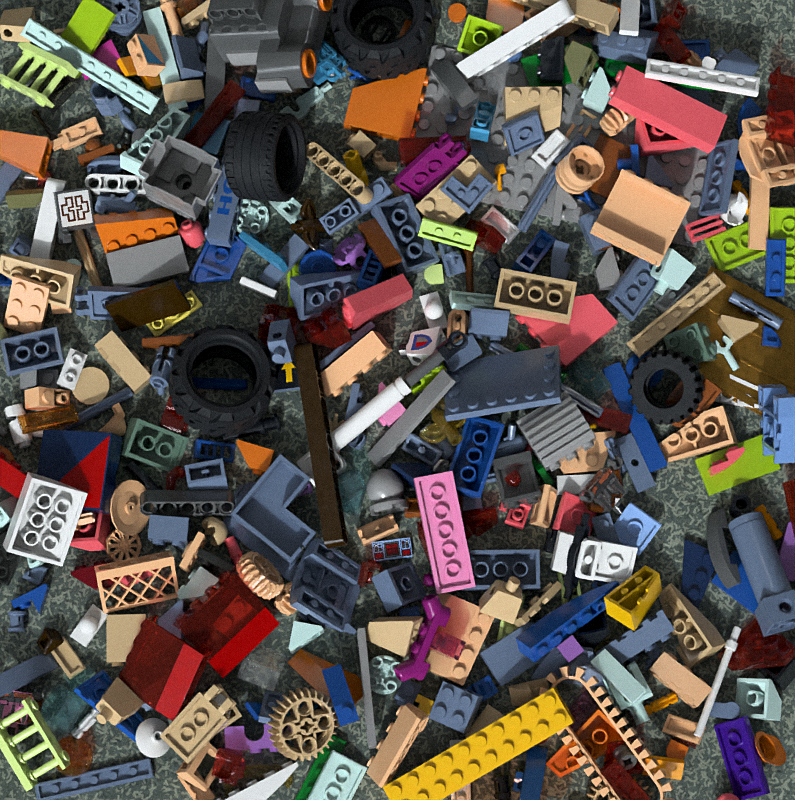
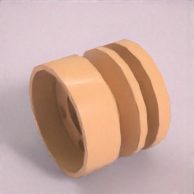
[555,145,605,194]

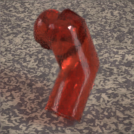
[165,466,186,490]

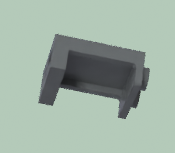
[492,451,542,509]

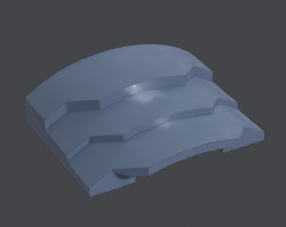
[290,538,363,632]

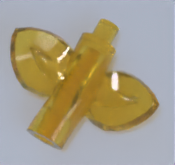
[419,408,467,446]

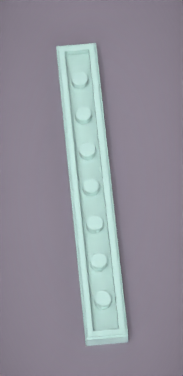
[20,18,160,115]

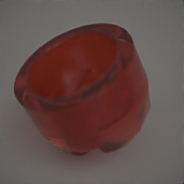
[504,470,521,487]

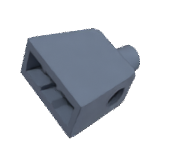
[713,47,760,94]
[267,319,297,365]

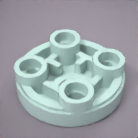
[236,199,269,236]
[369,655,402,695]

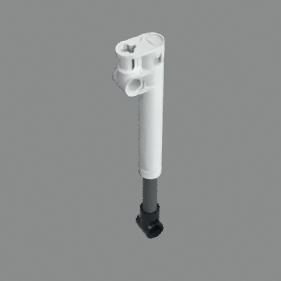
[296,331,468,486]

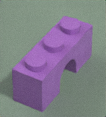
[224,724,285,755]

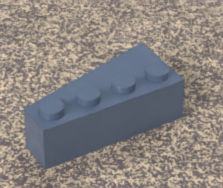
[595,610,675,664]

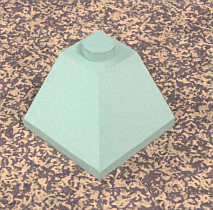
[735,678,782,721]

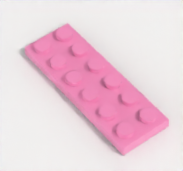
[413,471,476,594]

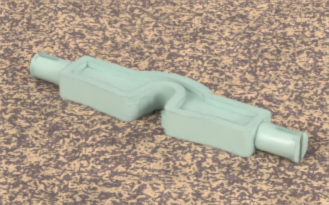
[279,81,332,121]

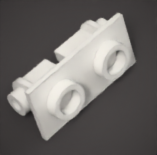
[56,348,87,391]

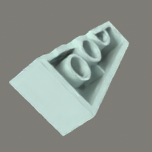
[120,108,190,179]

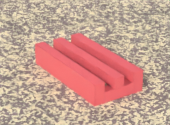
[685,215,727,243]

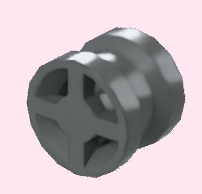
[613,744,637,770]

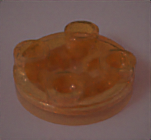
[53,737,93,777]

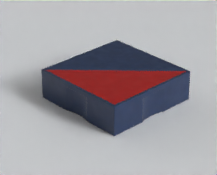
[37,429,123,514]

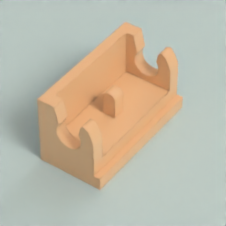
[356,514,399,546]

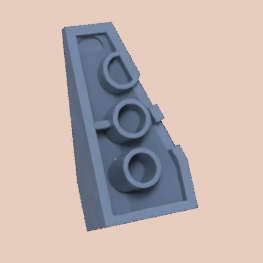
[290,270,368,321]

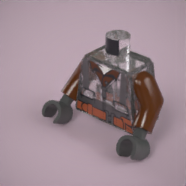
[578,455,626,515]

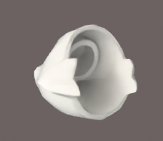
[720,192,748,226]

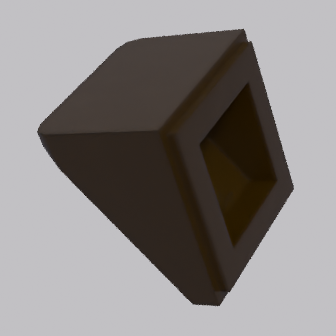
[37,628,64,655]

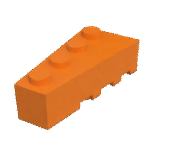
[93,208,178,253]

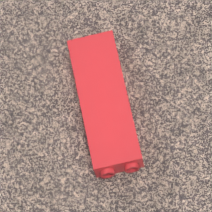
[608,65,727,154]

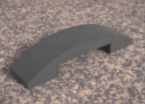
[707,509,741,589]

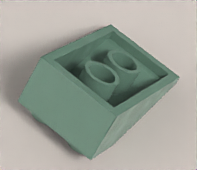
[120,417,189,475]

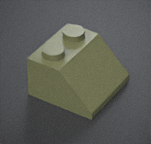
[564,41,599,92]

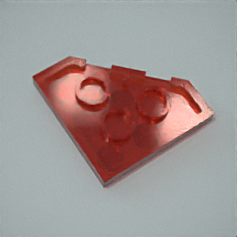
[716,618,795,671]

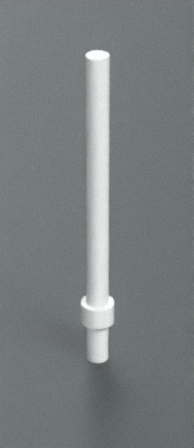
[694,626,741,737]

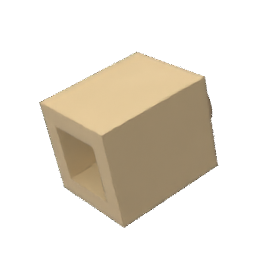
[347,130,377,163]

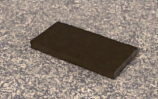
[105,279,191,332]

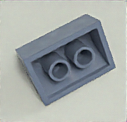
[592,24,659,66]
[0,327,65,377]

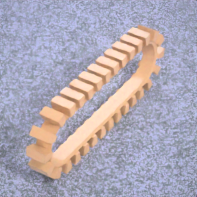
[539,666,675,800]

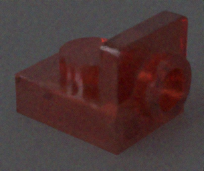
[358,559,383,588]

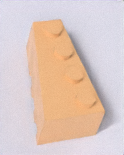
[321,330,393,398]

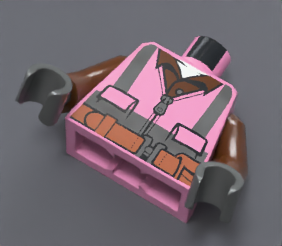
[0,687,46,736]

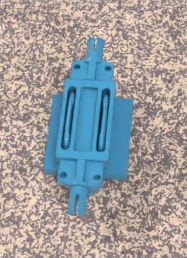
[313,39,347,86]

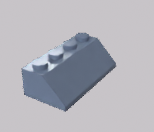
[370,193,440,278]

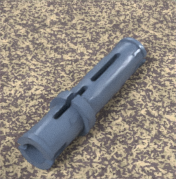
[728,291,784,330]

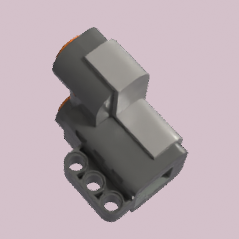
[207,0,333,94]

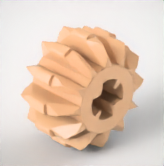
[274,581,297,616]

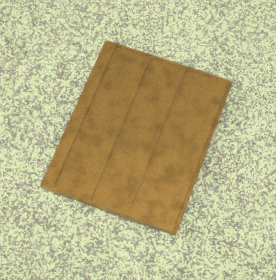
[676,266,795,417]

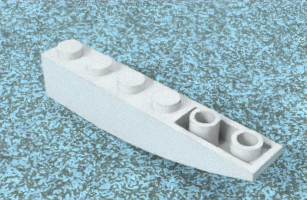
[216,760,299,800]

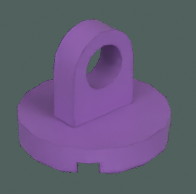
[332,233,367,270]

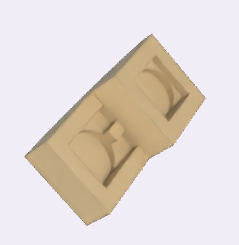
[162,80,205,105]

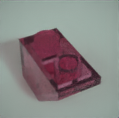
[429,631,466,660]

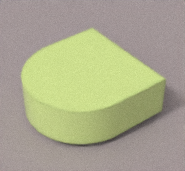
[424,264,444,285]

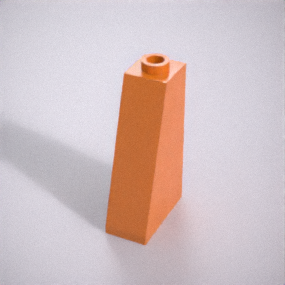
[0,130,53,179]

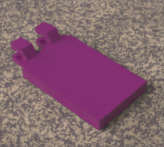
[393,132,467,201]

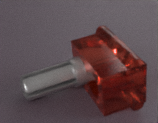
[24,171,53,189]

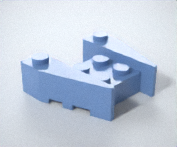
[758,384,795,464]

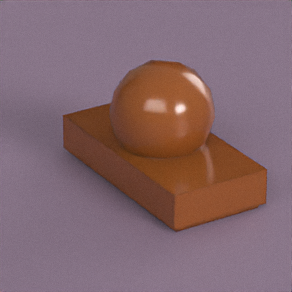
[77,138,117,167]

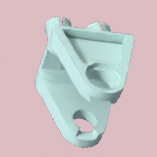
[602,661,653,726]

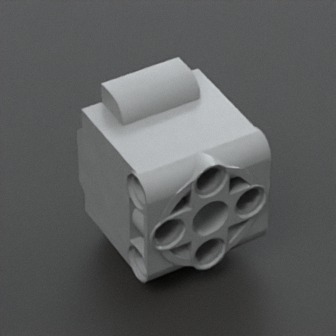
[138,135,223,221]

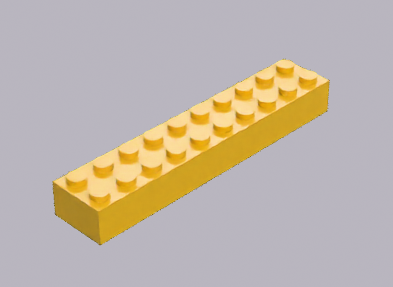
[382,687,576,800]

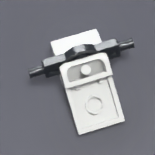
[550,512,638,600]

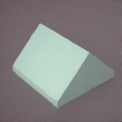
[289,621,324,654]

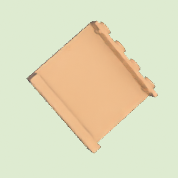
[590,169,691,267]

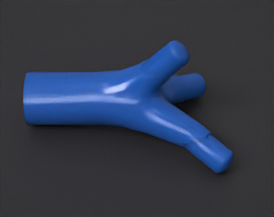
[347,66,374,84]
[573,191,600,211]

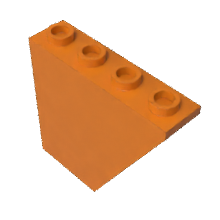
[344,68,430,144]

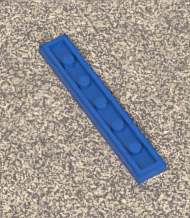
[602,362,668,473]

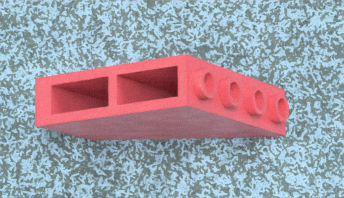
[342,274,413,332]
[515,294,618,369]

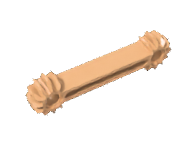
[599,50,702,136]

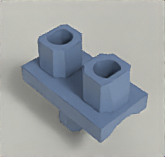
[438,243,466,277]

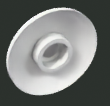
[135,718,170,758]

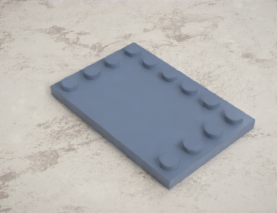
[445,345,561,422]

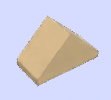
[717,315,759,344]

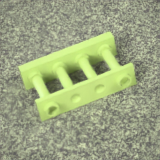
[0,42,79,108]
[0,696,71,792]

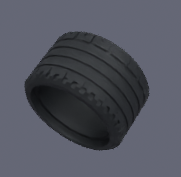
[224,111,307,202]

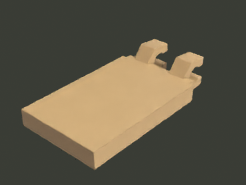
[160,684,237,764]

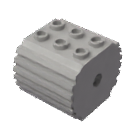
[516,391,596,472]

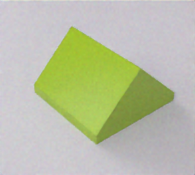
[457,14,504,55]

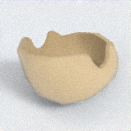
[201,516,228,547]

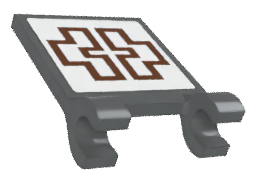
[53,187,99,243]

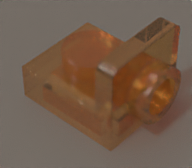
[176,0,202,18]

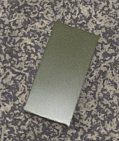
[5,188,44,209]

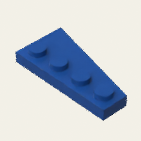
[74,669,144,742]

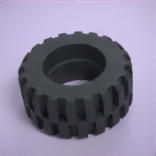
[628,349,705,425]

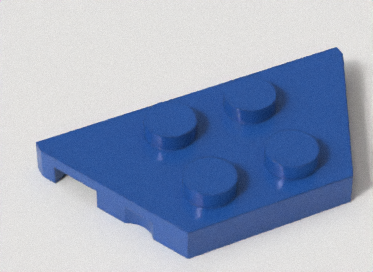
[188,233,246,283]

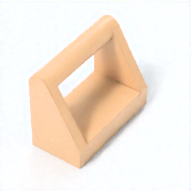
[529,484,558,529]
[176,742,226,792]

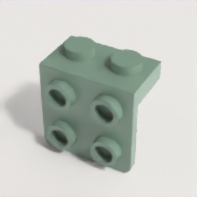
[664,323,717,364]

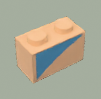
[127,34,166,77]

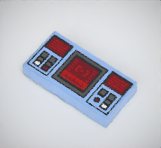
[372,537,413,562]

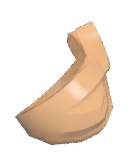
[98,402,126,437]

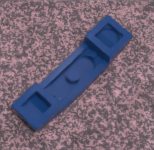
[519,746,548,800]

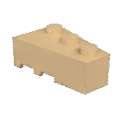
[94,330,152,394]

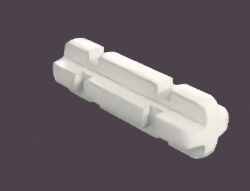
[71,708,99,739]

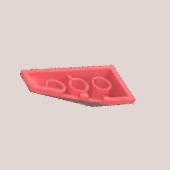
[634,118,694,157]
[70,511,110,551]

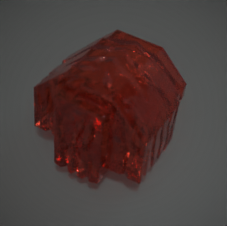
[212,748,246,786]

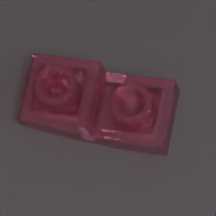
[565,692,598,735]

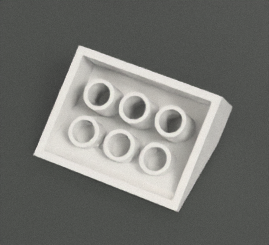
[3,472,88,566]

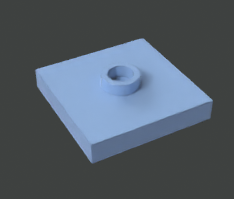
[614,502,662,556]

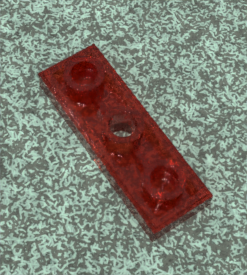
[650,20,692,64]

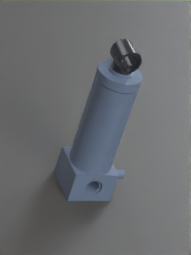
[728,494,795,637]

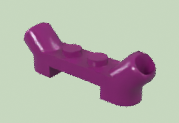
[394,594,451,682]

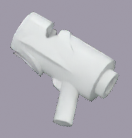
[4,404,43,449]

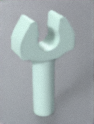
[713,336,740,371]

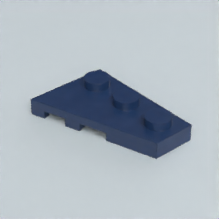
[680,539,714,608]

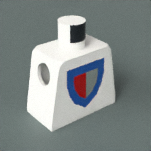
[399,326,447,367]

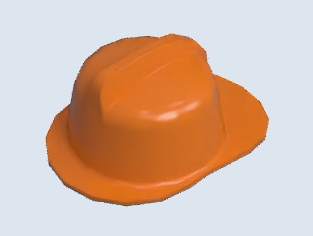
[754,731,786,766]

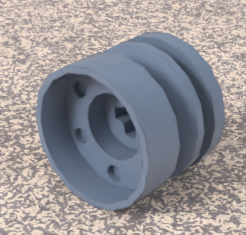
[102,0,143,36]

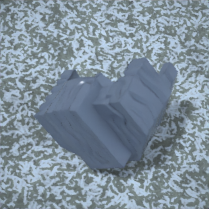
[90,82,124,116]

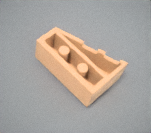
[648,652,712,709]

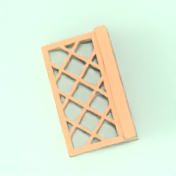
[94,550,179,614]

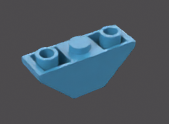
[469,101,496,142]

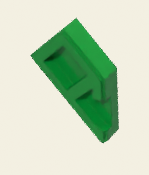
[532,456,554,486]

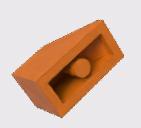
[236,439,275,476]

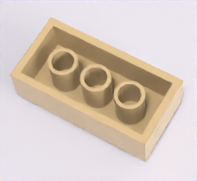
[415,155,497,225]
[493,268,577,324]

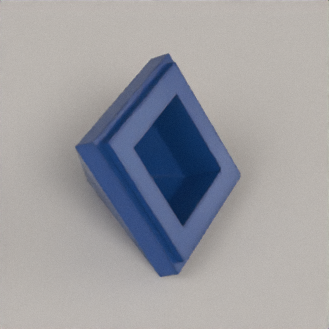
[245,702,262,721]

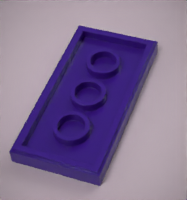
[714,715,770,800]

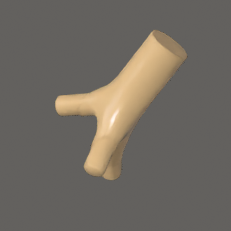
[329,413,345,433]

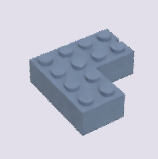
[231,454,317,565]

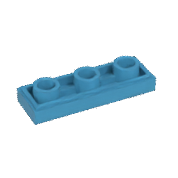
[238,231,288,273]

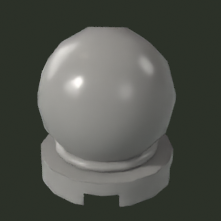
[366,469,409,516]

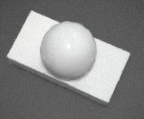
[419,291,448,330]
[70,604,108,647]

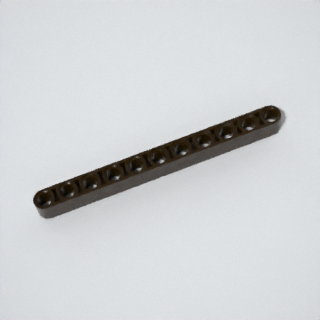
[294,340,348,549]

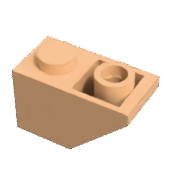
[25,387,70,411]

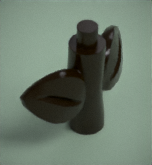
[291,197,327,251]

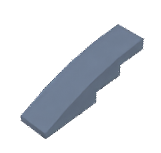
[0,652,59,697]

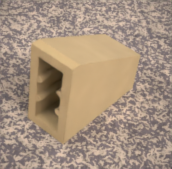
[107,614,148,667]
[366,616,423,658]

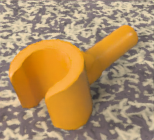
[494,163,506,191]

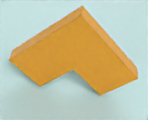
[116,56,162,90]

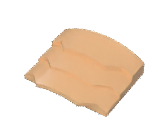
[738,110,795,188]

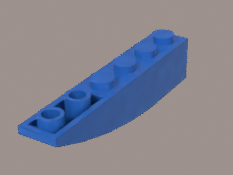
[516,581,619,662]

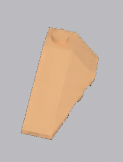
[658,406,738,463]

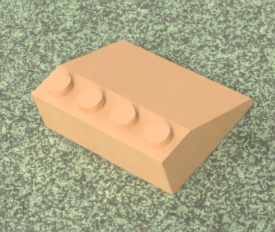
[408,593,495,686]

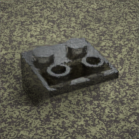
[28,69,79,114]

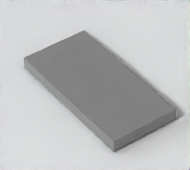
[106,235,189,287]

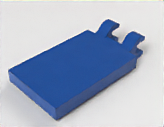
[711,551,758,616]

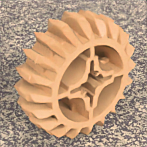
[236,551,284,600]

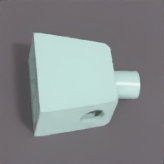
[650,248,696,295]

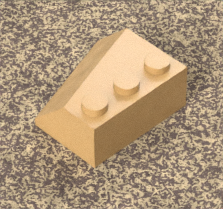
[503,86,562,147]

